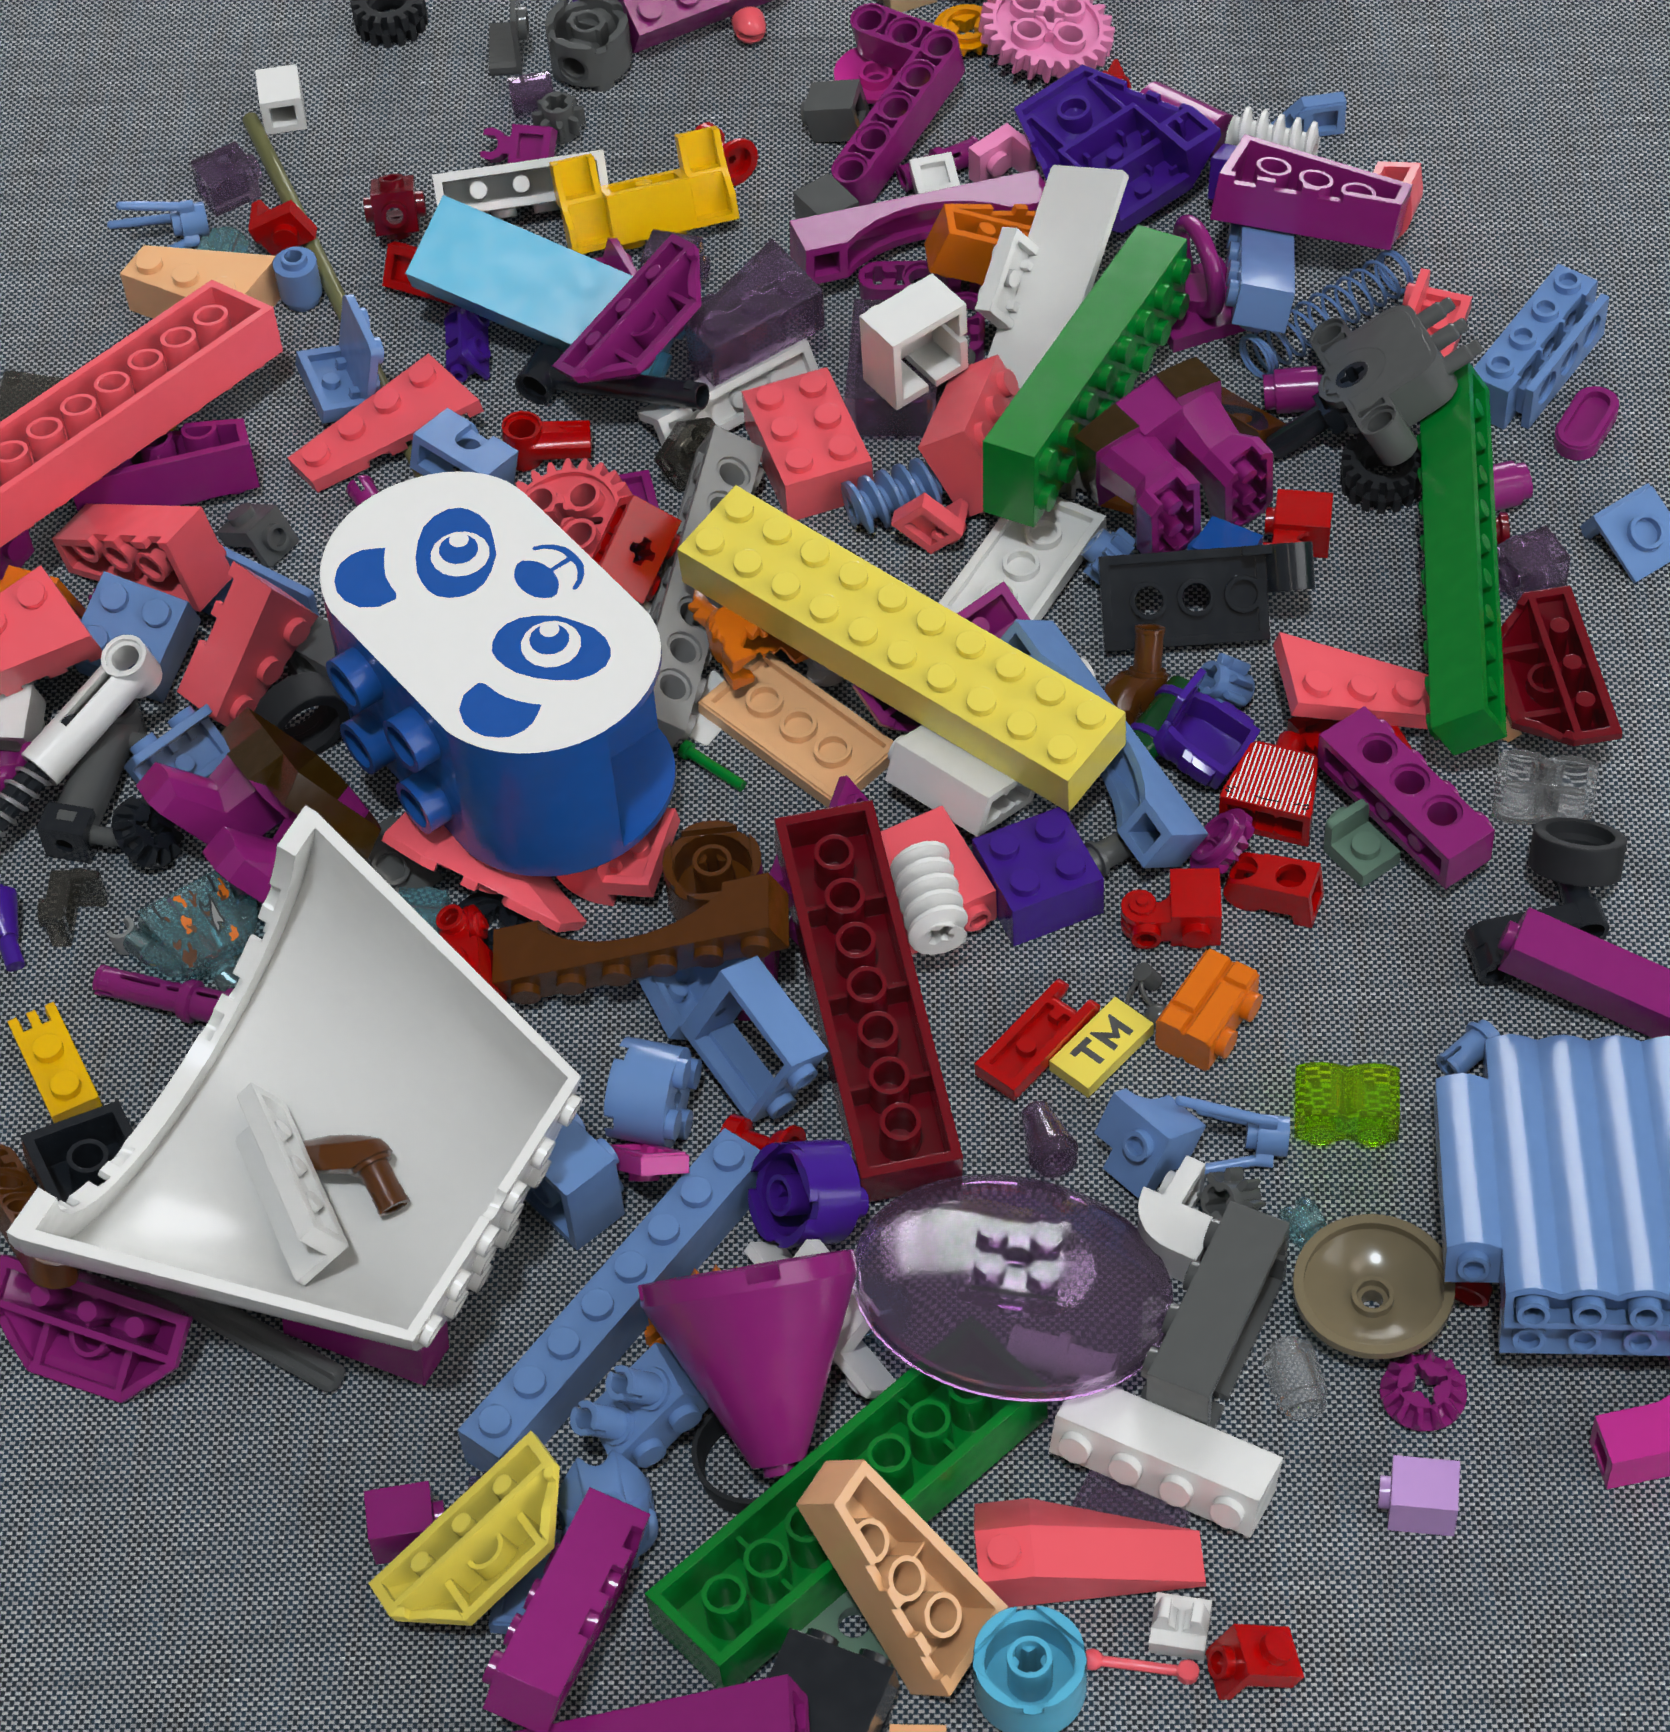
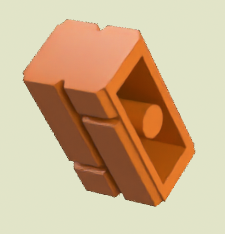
[1155,948,1263,1071]

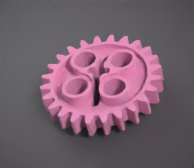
[978,0,1115,83]

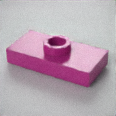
[611,1143,689,1181]

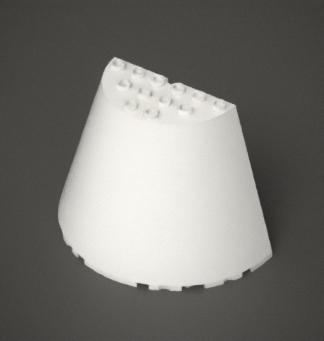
[7,805,583,1351]

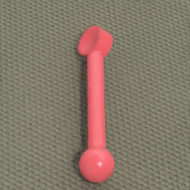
[1086,1648,1200,1685]

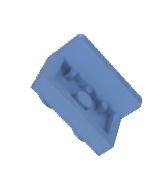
[124,704,230,784]

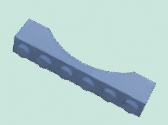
[1001,619,1208,868]

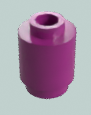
[1263,366,1324,414]
[1493,460,1533,511]

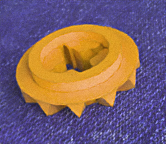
[934,4,989,57]

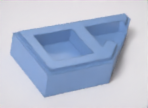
[1271,91,1347,137]

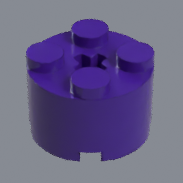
[748,1139,869,1248]

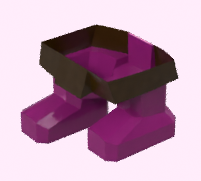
[1075,357,1273,554]
[136,707,381,903]

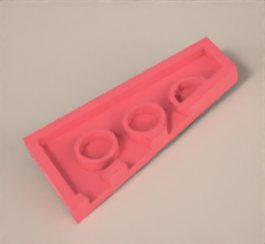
[288,353,484,493]
[1273,632,1430,729]

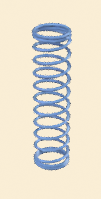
[1239,250,1414,379]

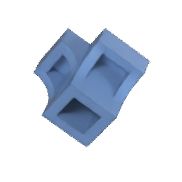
[1094,1088,1206,1199]

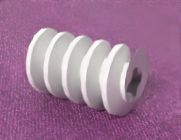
[1225,106,1320,156]
[890,841,968,955]

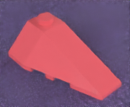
[381,812,587,933]

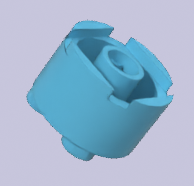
[973,1606,1087,1732]

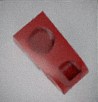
[1223,852,1324,928]

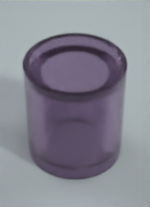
[507,70,554,115]

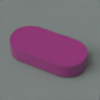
[1553,386,1619,461]

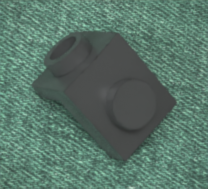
[216,503,299,567]

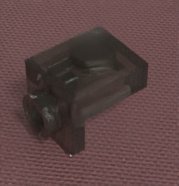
[654,417,716,492]
[38,868,108,947]

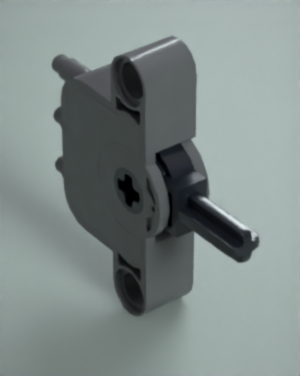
[1265,297,1483,466]

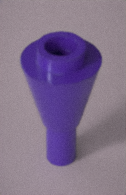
[0,884,25,972]

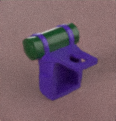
[1130,667,1261,790]

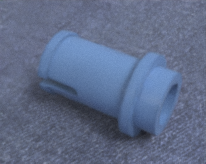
[1436,1019,1500,1076]

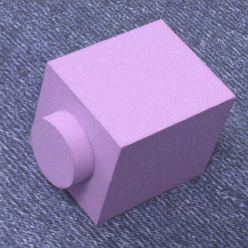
[1378,1455,1460,1536]

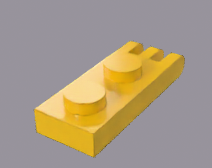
[7,1001,102,1123]

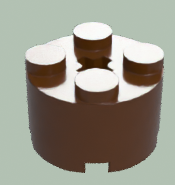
[662,820,763,921]

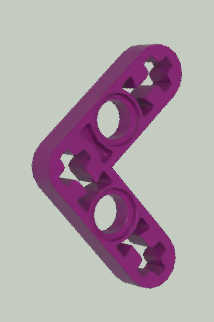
[858,260,985,363]

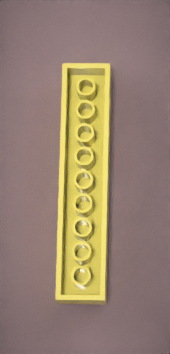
[677,485,1126,812]

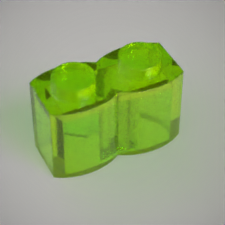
[1294,1062,1400,1147]

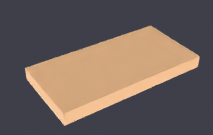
[697,652,894,808]

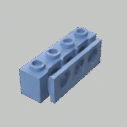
[1474,263,1609,430]

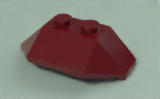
[1501,585,1623,746]

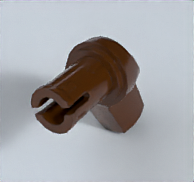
[1105,624,1169,725]
[303,1135,410,1217]

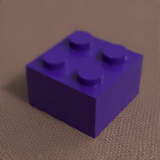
[972,807,1104,947]

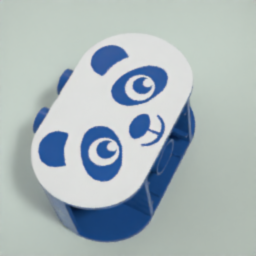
[320,471,676,877]

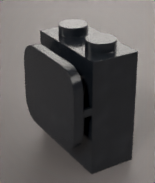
[768,1628,900,1732]

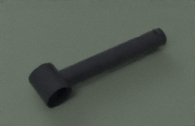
[515,345,710,412]

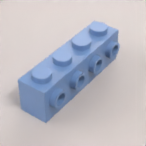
[1225,223,1295,333]

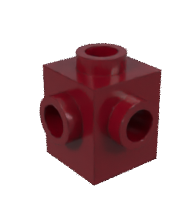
[363,174,427,240]

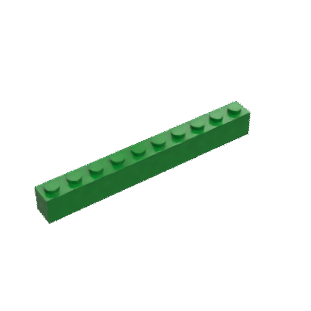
[1416,363,1507,756]

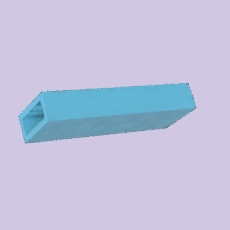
[405,195,691,377]

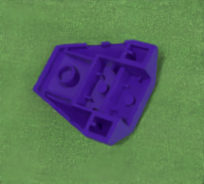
[1014,64,1221,233]

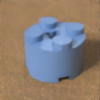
[604,1036,702,1148]

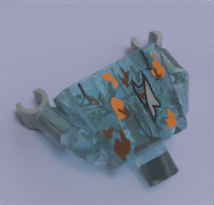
[107,870,258,992]

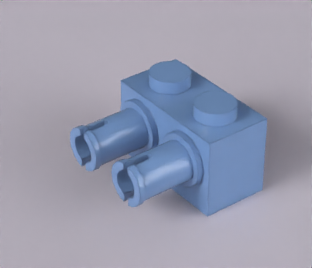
[570,1343,709,1468]

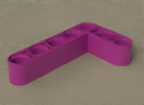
[831,3,965,206]

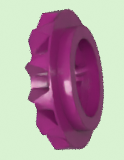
[1190,808,1255,874]
[1380,1350,1467,1431]

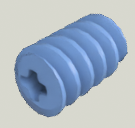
[841,458,943,534]

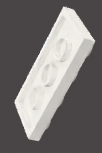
[939,496,1106,620]

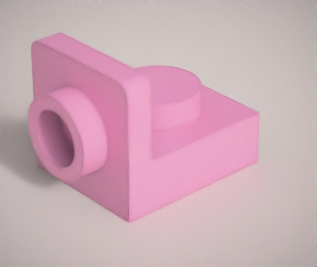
[968,123,1036,182]

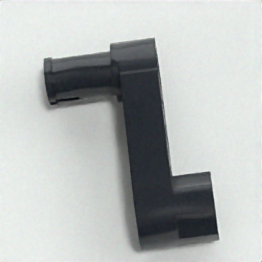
[1464,881,1610,986]

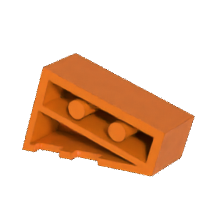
[924,204,1036,286]

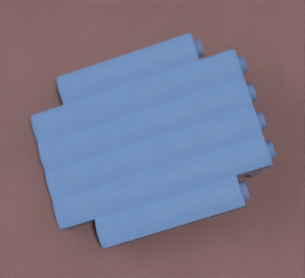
[1434,1034,1670,1356]

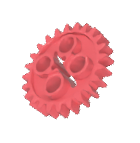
[516,458,633,558]

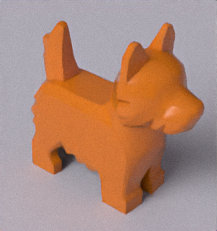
[688,590,809,690]

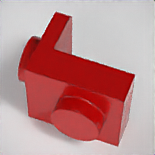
[248,199,317,256]
[1206,1624,1304,1700]

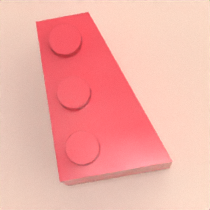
[918,354,1020,518]
[177,561,318,727]

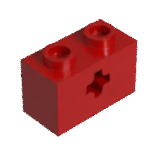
[592,495,682,605]

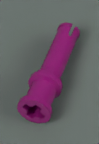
[92,964,233,1024]

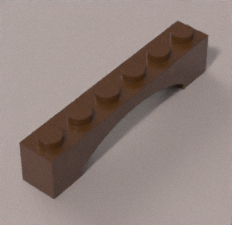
[492,873,789,1004]

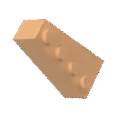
[796,1459,1008,1697]

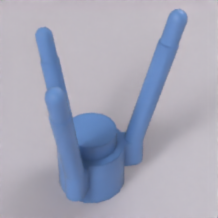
[107,199,210,248]
[1175,1095,1290,1175]

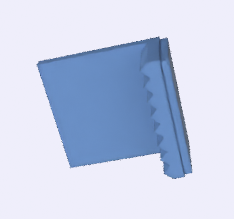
[1580,483,1670,584]

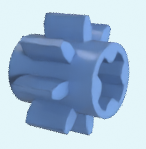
[1081,527,1136,585]
[1199,653,1255,708]

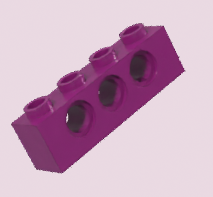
[1318,706,1495,889]

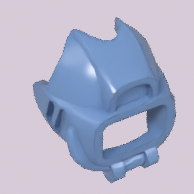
[557,1450,659,1569]

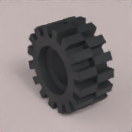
[350,0,428,48]
[1340,433,1422,514]

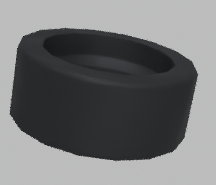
[254,672,349,755]
[1528,817,1627,887]

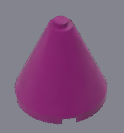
[638,1249,858,1478]

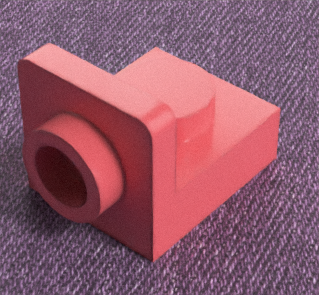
[891,493,969,554]

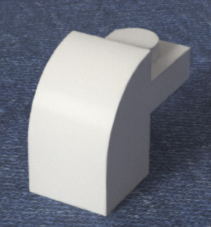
[1138,1155,1213,1282]

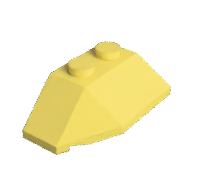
[368,1431,560,1626]

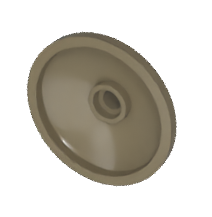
[1293,1214,1455,1359]

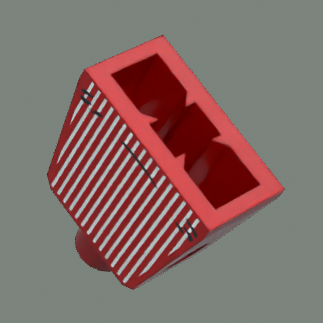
[1219,731,1319,847]

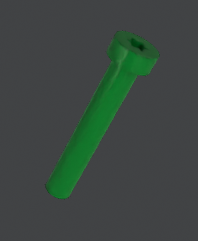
[677,740,747,792]

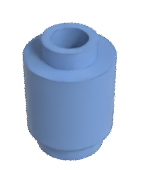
[273,247,323,312]

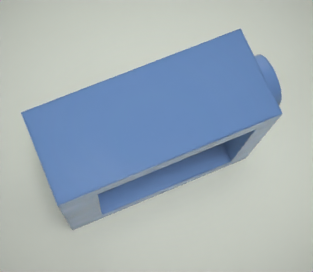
[680,956,828,1123]

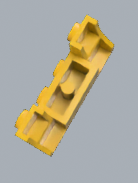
[549,126,740,254]

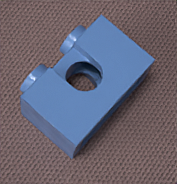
[410,408,519,485]

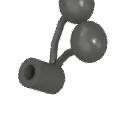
[1125,962,1166,1029]

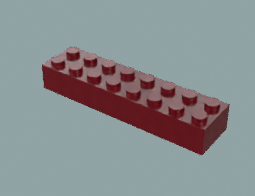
[774,800,963,1202]

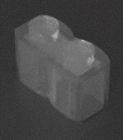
[1491,750,1599,825]

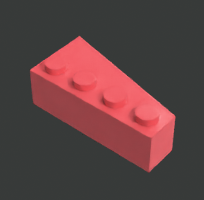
[52,503,232,612]
[0,565,103,697]

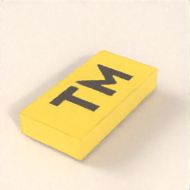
[1049,997,1154,1098]

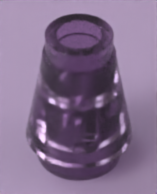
[1021,1101,1078,1178]

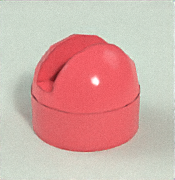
[731,7,766,45]

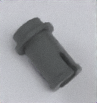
[1084,832,1134,877]

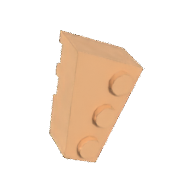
[120,245,280,319]

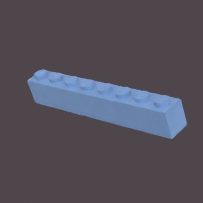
[457,1128,760,1474]

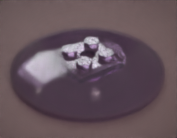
[853,1175,1173,1402]

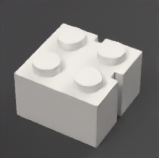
[859,273,968,411]

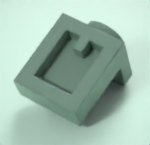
[1323,799,1401,888]

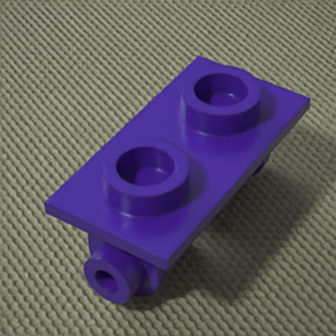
[444,306,491,383]

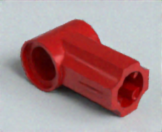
[501,411,591,471]

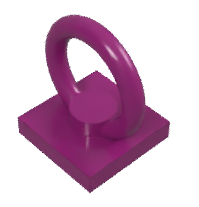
[1167,214,1247,353]

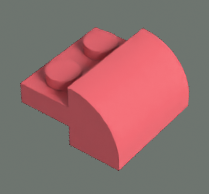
[556,808,681,907]

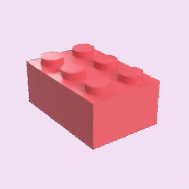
[742,367,873,520]

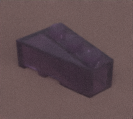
[686,238,825,387]

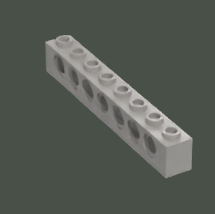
[649,425,764,748]

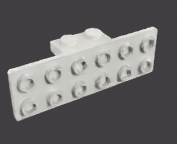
[975,165,1129,389]

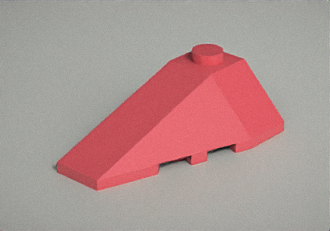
[974,1498,1206,1608]

